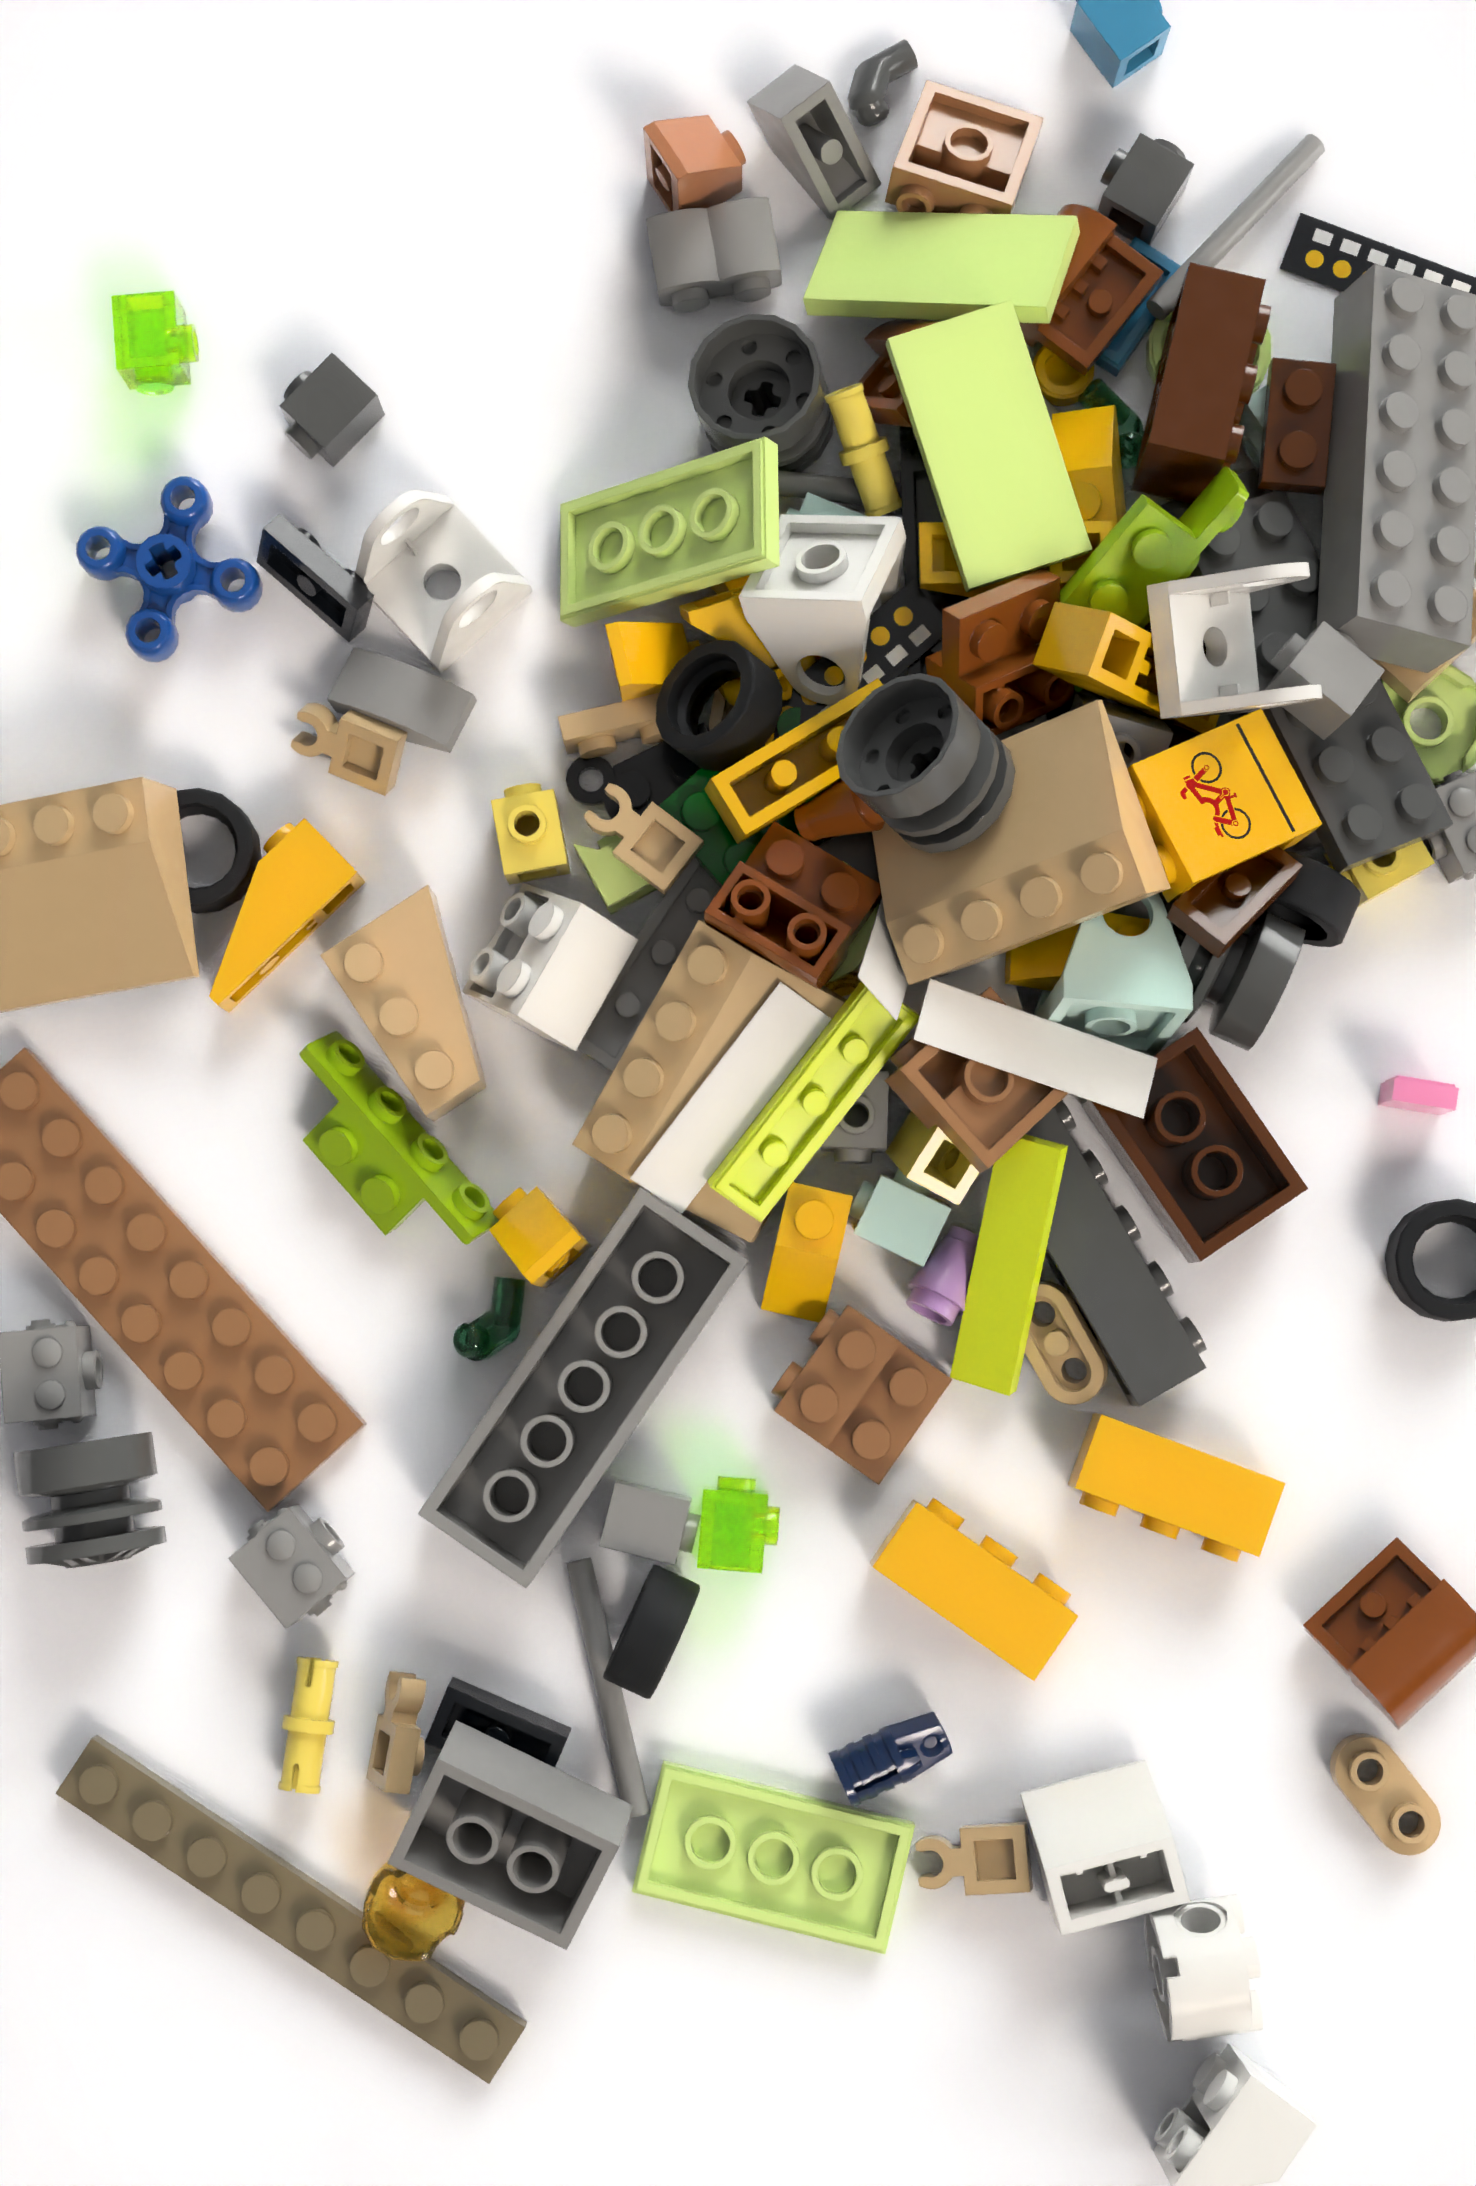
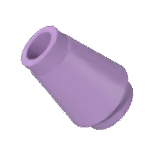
[906,1226,978,1326]

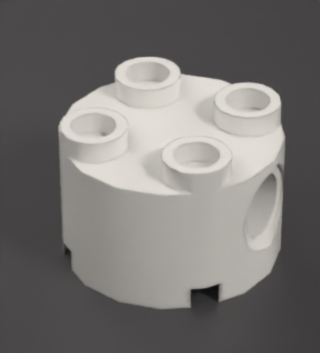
[1144,1894,1263,2042]

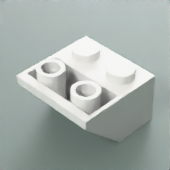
[462,883,638,1051]
[1020,1759,1191,1936]
[1153,2043,1318,2186]

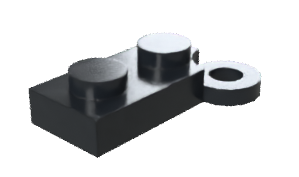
[566,722,708,819]

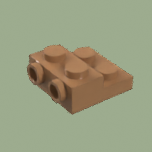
[885,80,1044,214]
[884,987,1068,1173]
[771,1305,953,1485]

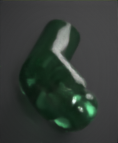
[1078,378,1144,469]
[453,1277,526,1361]

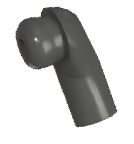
[847,39,918,127]

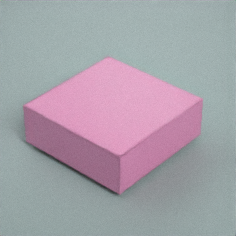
[1378,1075,1459,1115]

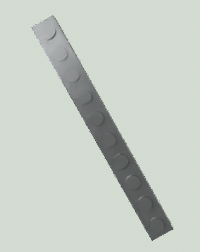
[817,832,1207,1407]

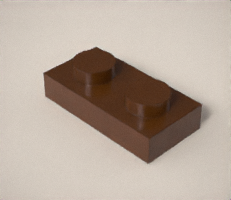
[1258,357,1336,495]
[1166,846,1303,958]

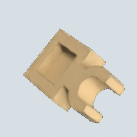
[290,703,408,796]
[584,783,704,895]
[366,1671,426,1795]
[915,1822,1033,1896]

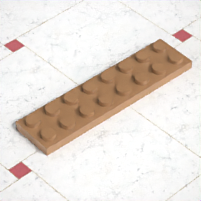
[0,1047,367,1512]

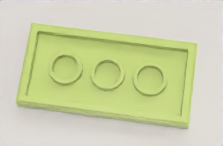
[803,210,1080,324]
[885,299,1092,592]
[560,437,780,627]
[632,1760,915,1954]

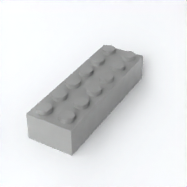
[1317,264,1476,673]
[418,1187,748,1588]

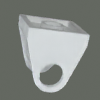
[355,489,532,674]
[739,514,906,705]
[1146,562,1323,719]

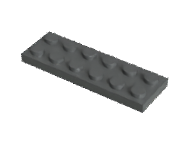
[1189,490,1453,873]

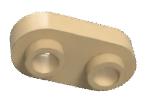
[1025,1281,1108,1405]
[1330,1734,1441,1856]

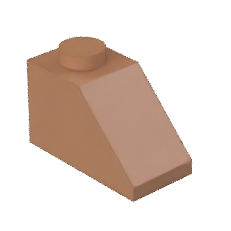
[643,115,746,212]

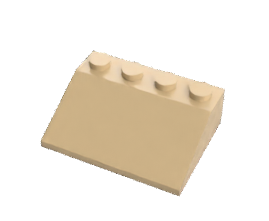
[872,700,1171,985]
[0,777,200,1013]
[572,920,847,1243]

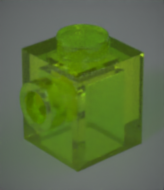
[111,290,199,395]
[697,1475,780,1573]

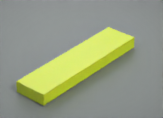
[707,981,920,1223]
[950,1134,1068,1396]

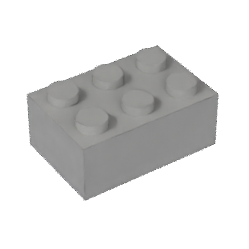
[387,1720,634,1950]

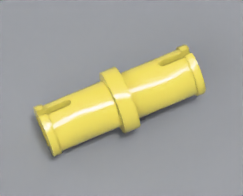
[824,382,902,516]
[278,1656,339,1794]

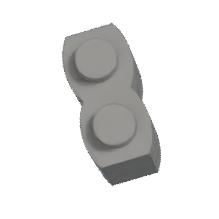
[646,197,782,312]

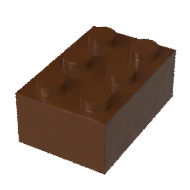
[1131,262,1271,504]
[1081,1027,1308,1263]

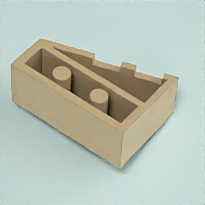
[320,885,487,1122]

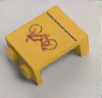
[1127,708,1322,903]

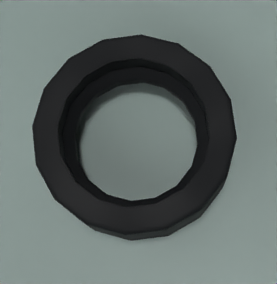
[656,640,783,772]
[177,788,262,914]
[1253,850,1361,947]
[1384,1199,1476,1322]
[603,1565,700,1699]

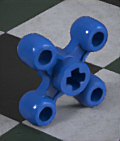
[76,476,263,662]

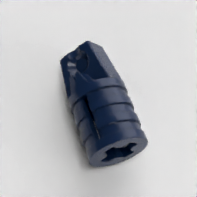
[828,1712,953,1808]

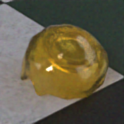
[362,1861,465,1961]

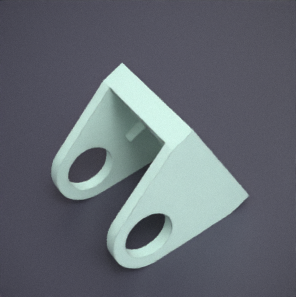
[1033,894,1193,1056]

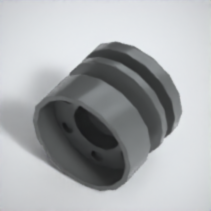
[688,314,834,473]
[836,673,1016,853]
[1172,911,1306,1051]
[13,1432,167,1568]

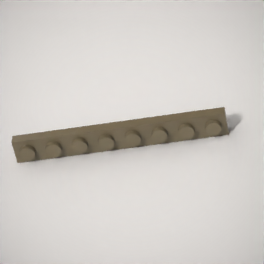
[55,1735,527,2084]

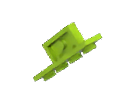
[1060,466,1249,692]
[299,1031,499,1245]

